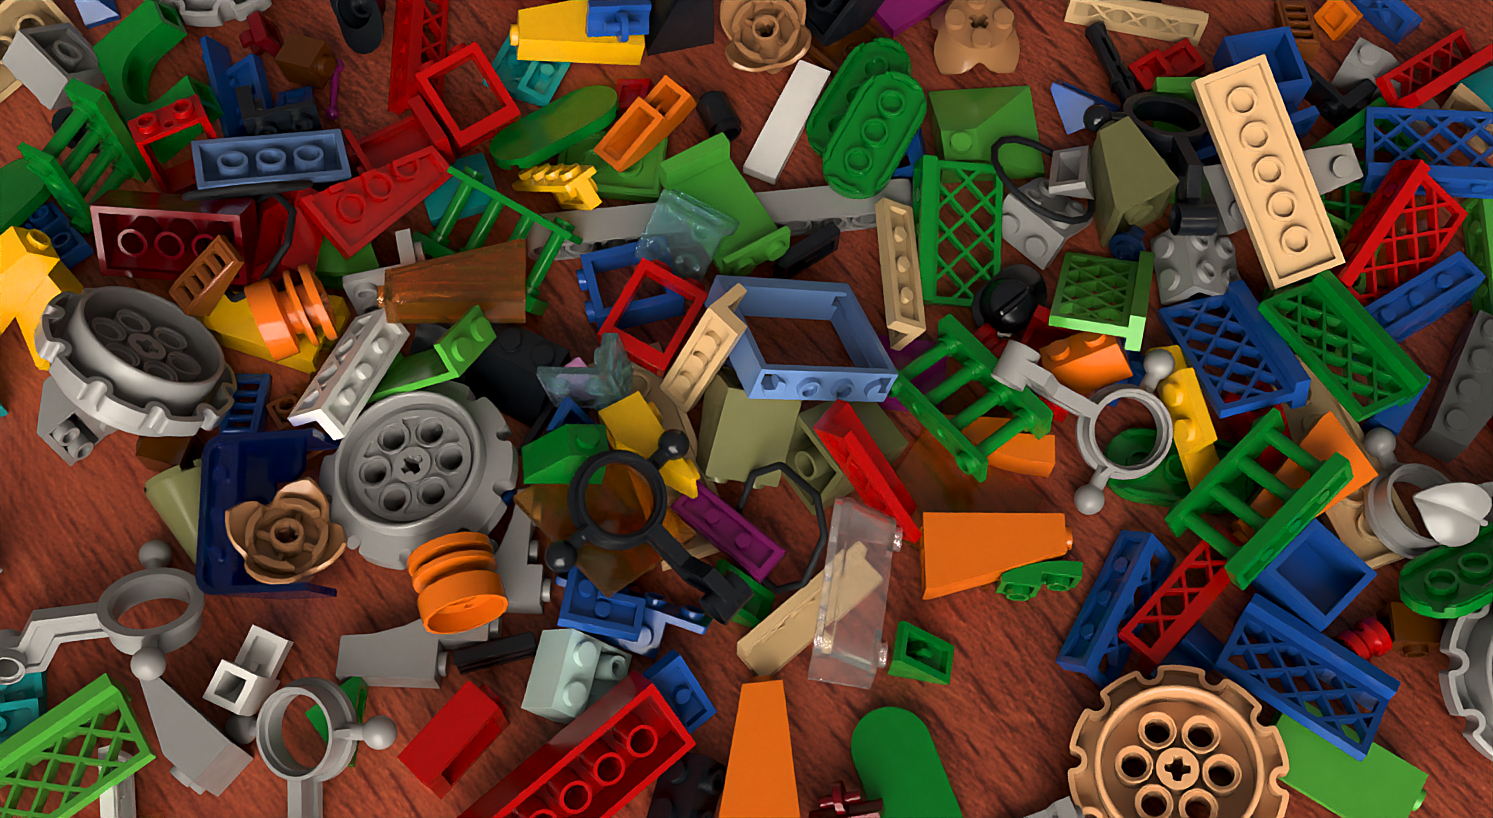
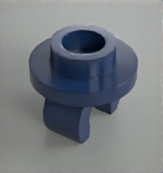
[1109,224,1146,262]

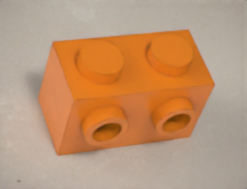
[1039,331,1133,395]

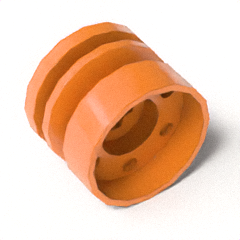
[244,263,339,362]
[406,531,509,634]

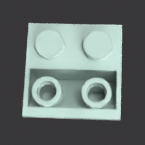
[521,628,632,724]

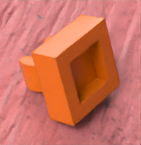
[1314,0,1364,41]

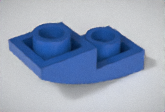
[23,201,94,270]

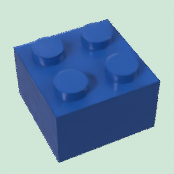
[1212,26,1312,107]
[1250,518,1377,632]

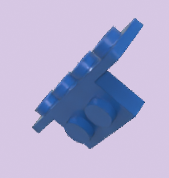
[200,35,274,138]
[555,571,713,659]

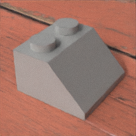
[1,22,107,111]

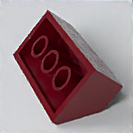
[90,189,259,285]

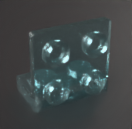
[634,189,740,283]
[536,333,634,411]

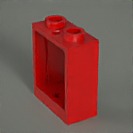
[414,41,522,156]
[127,94,219,194]
[250,188,323,292]
[597,257,709,379]
[397,680,509,800]

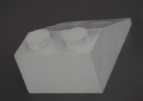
[139,676,254,797]

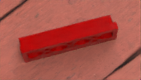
[387,0,449,116]
[1375,27,1493,109]
[812,399,922,543]
[1117,523,1245,675]

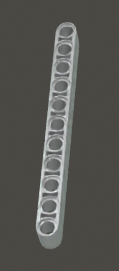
[527,179,913,261]

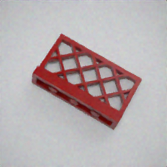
[1322,159,1468,307]

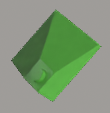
[927,85,1045,184]

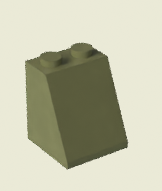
[1090,116,1180,248]
[696,366,802,489]
[782,401,909,516]

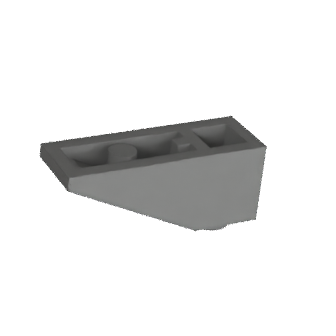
[1331,37,1440,135]

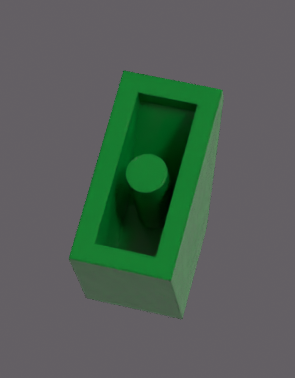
[521,424,609,484]

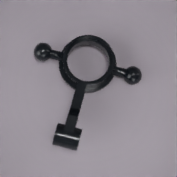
[1083,92,1218,236]
[545,429,754,626]

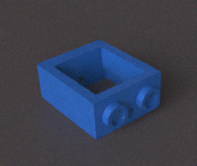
[576,235,684,332]

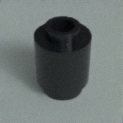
[696,91,742,142]

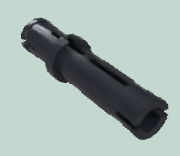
[1085,22,1140,106]

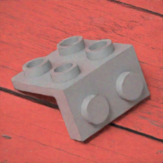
[988,177,1093,270]
[342,228,433,315]
[1150,229,1241,306]

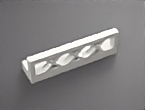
[287,306,410,440]

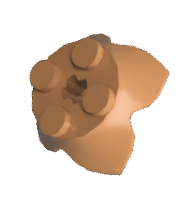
[720,0,812,74]
[930,0,1020,75]
[225,476,348,585]

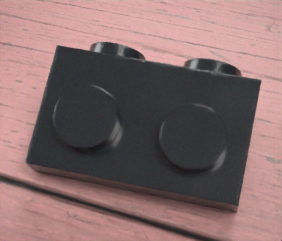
[646,752,726,818]

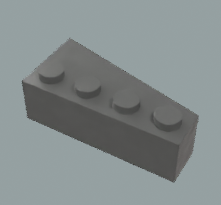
[1201,143,1364,235]
[1413,310,1493,464]

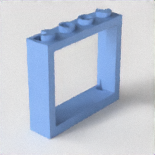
[704,275,898,402]

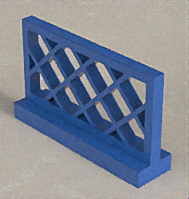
[1361,106,1493,199]
[1157,279,1311,419]
[1212,592,1401,762]

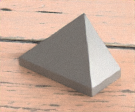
[1048,145,1094,200]

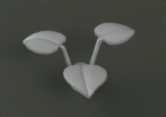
[1412,481,1493,547]

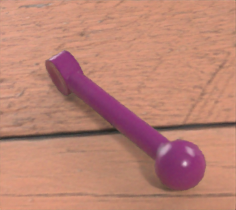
[325,58,344,120]

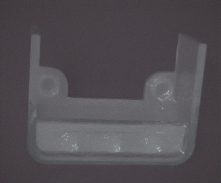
[807,495,903,689]

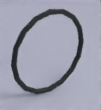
[991,136,1096,225]

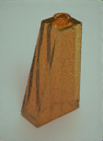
[377,239,527,323]

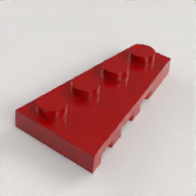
[296,145,453,261]

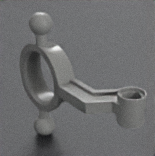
[991,340,1175,515]
[1363,427,1493,559]
[0,539,206,685]
[225,677,397,818]

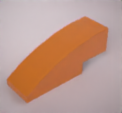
[593,74,697,173]
[943,414,1055,477]

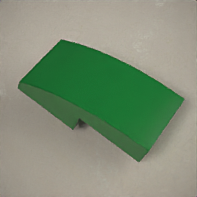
[995,561,1083,601]

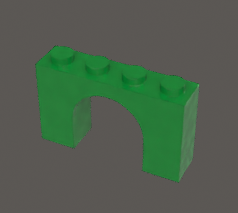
[93,0,224,164]

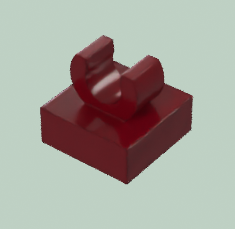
[239,10,284,58]

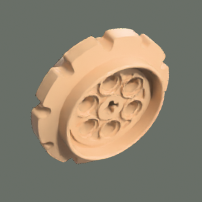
[1068,665,1290,818]

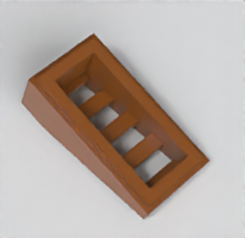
[1274,0,1321,60]
[169,235,245,317]

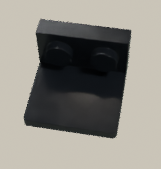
[235,85,323,136]

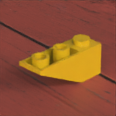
[598,391,700,499]

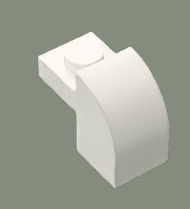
[202,625,294,716]

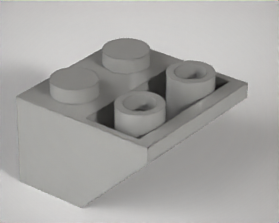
[36,375,118,467]

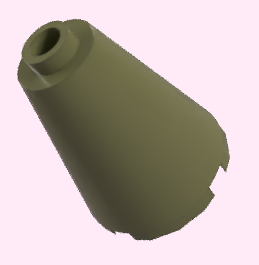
[143,457,235,572]

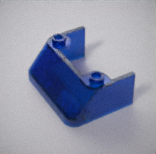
[195,428,341,599]

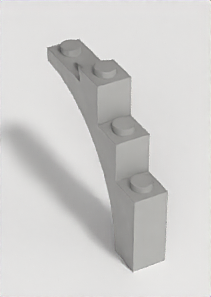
[335,489,553,689]

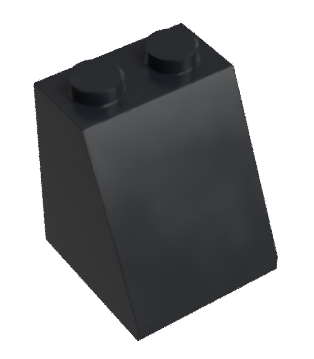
[644,0,714,56]

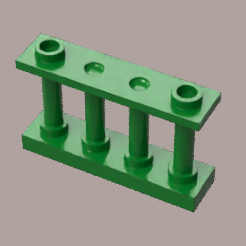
[17,78,152,236]
[413,165,583,316]
[888,313,1053,484]
[1164,407,1354,591]

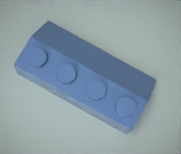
[191,129,351,190]

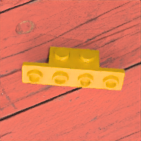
[512,163,602,211]
[1145,345,1220,491]

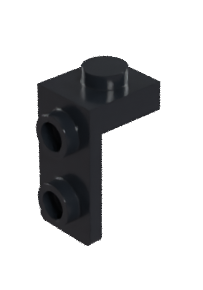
[1304,61,1378,128]

